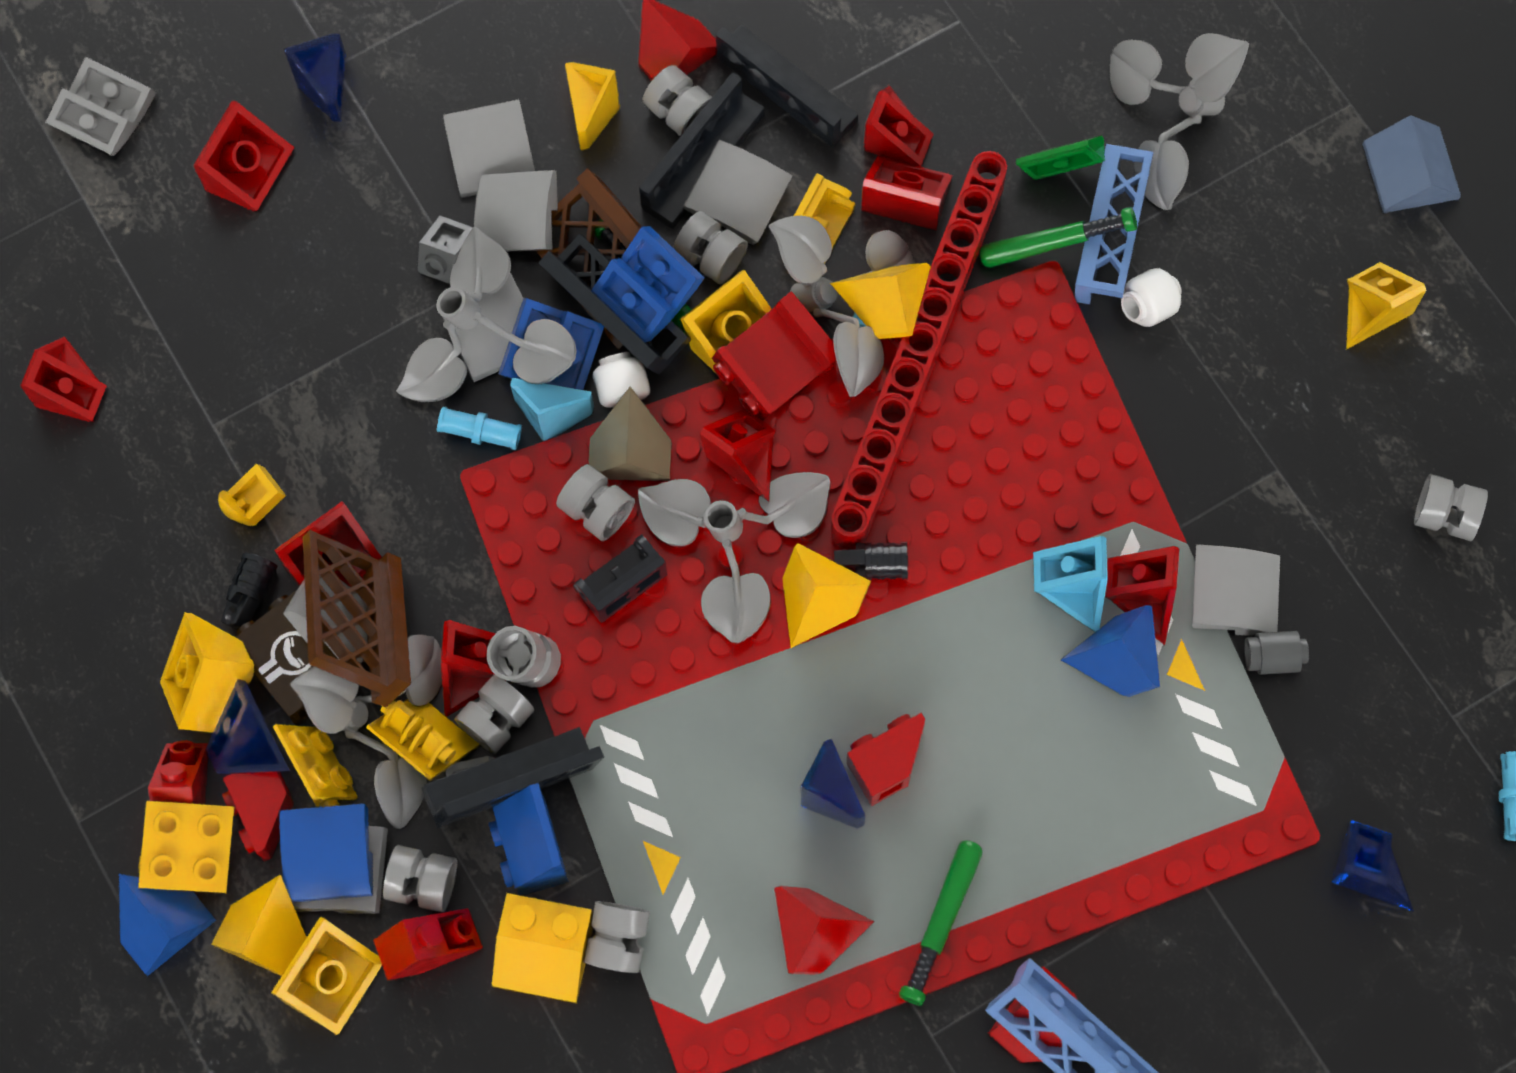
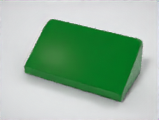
[1016,135,1105,180]

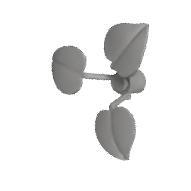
[1110,33,1249,210]
[768,216,914,397]
[396,227,576,402]
[638,472,831,643]
[290,635,442,829]

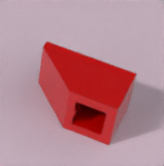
[846,712,926,806]
[148,740,209,805]
[222,756,294,862]
[373,908,483,980]

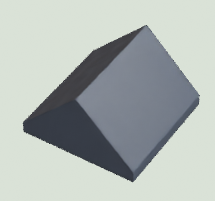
[1362,115,1461,213]

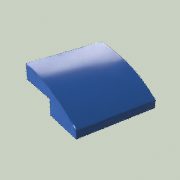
[592,226,705,342]
[498,298,604,390]
[280,804,373,902]

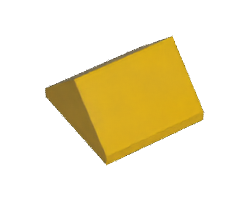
[681,270,772,373]
[271,917,382,1035]

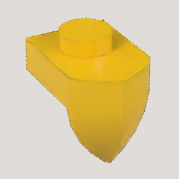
[218,464,286,526]

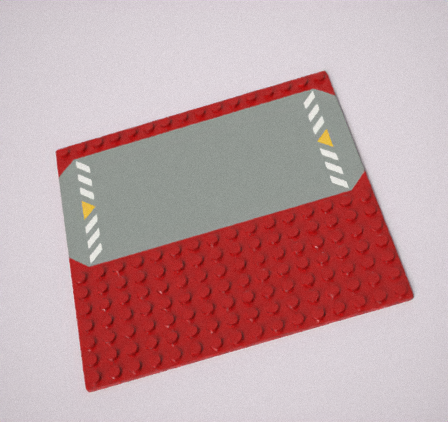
[460,261,1320,1073]

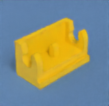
[794,173,855,264]

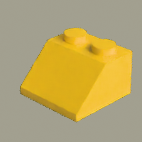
[160,612,254,734]
[492,893,593,1004]

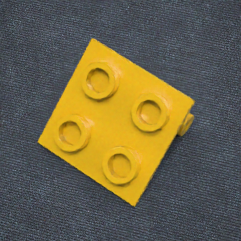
[366,699,480,781]
[273,724,358,808]
[138,801,234,893]

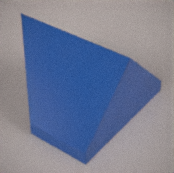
[1061,605,1160,697]
[119,874,216,976]

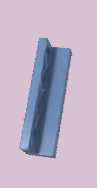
[1075,144,1153,304]
[986,958,1158,1073]

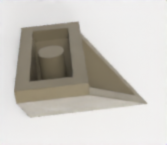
[589,387,672,481]

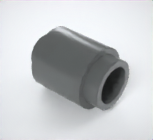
[1244,631,1309,675]

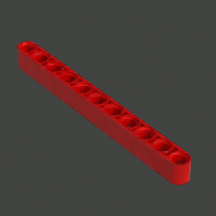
[831,151,1007,550]

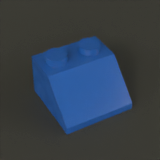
[489,783,569,896]

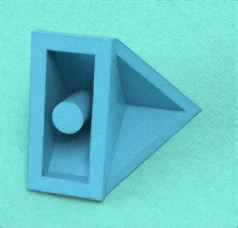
[510,378,594,441]
[1033,536,1108,632]

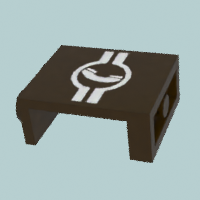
[235,591,339,726]

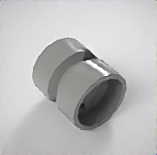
[643,65,712,136]
[673,211,748,284]
[556,464,635,541]
[1414,474,1488,541]
[487,626,561,688]
[454,674,534,755]
[383,845,457,913]
[583,901,650,973]

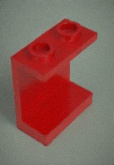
[711,291,836,421]

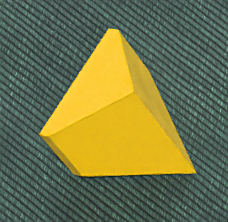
[565,62,620,150]
[830,262,931,339]
[1346,262,1426,349]
[782,543,871,648]
[212,875,307,976]

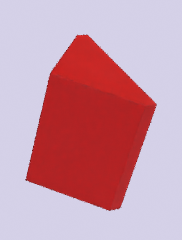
[193,100,294,211]
[861,156,953,231]
[274,501,382,587]

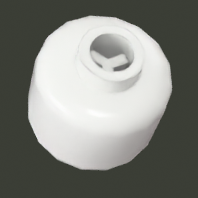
[1121,268,1182,327]
[593,352,650,408]

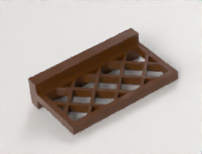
[536,168,642,351]
[303,530,411,707]

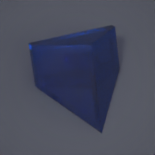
[284,34,346,122]
[206,679,290,774]
[801,739,865,829]
[1331,820,1414,912]

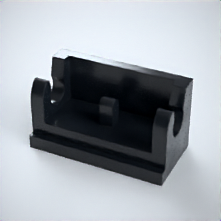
[573,534,668,623]

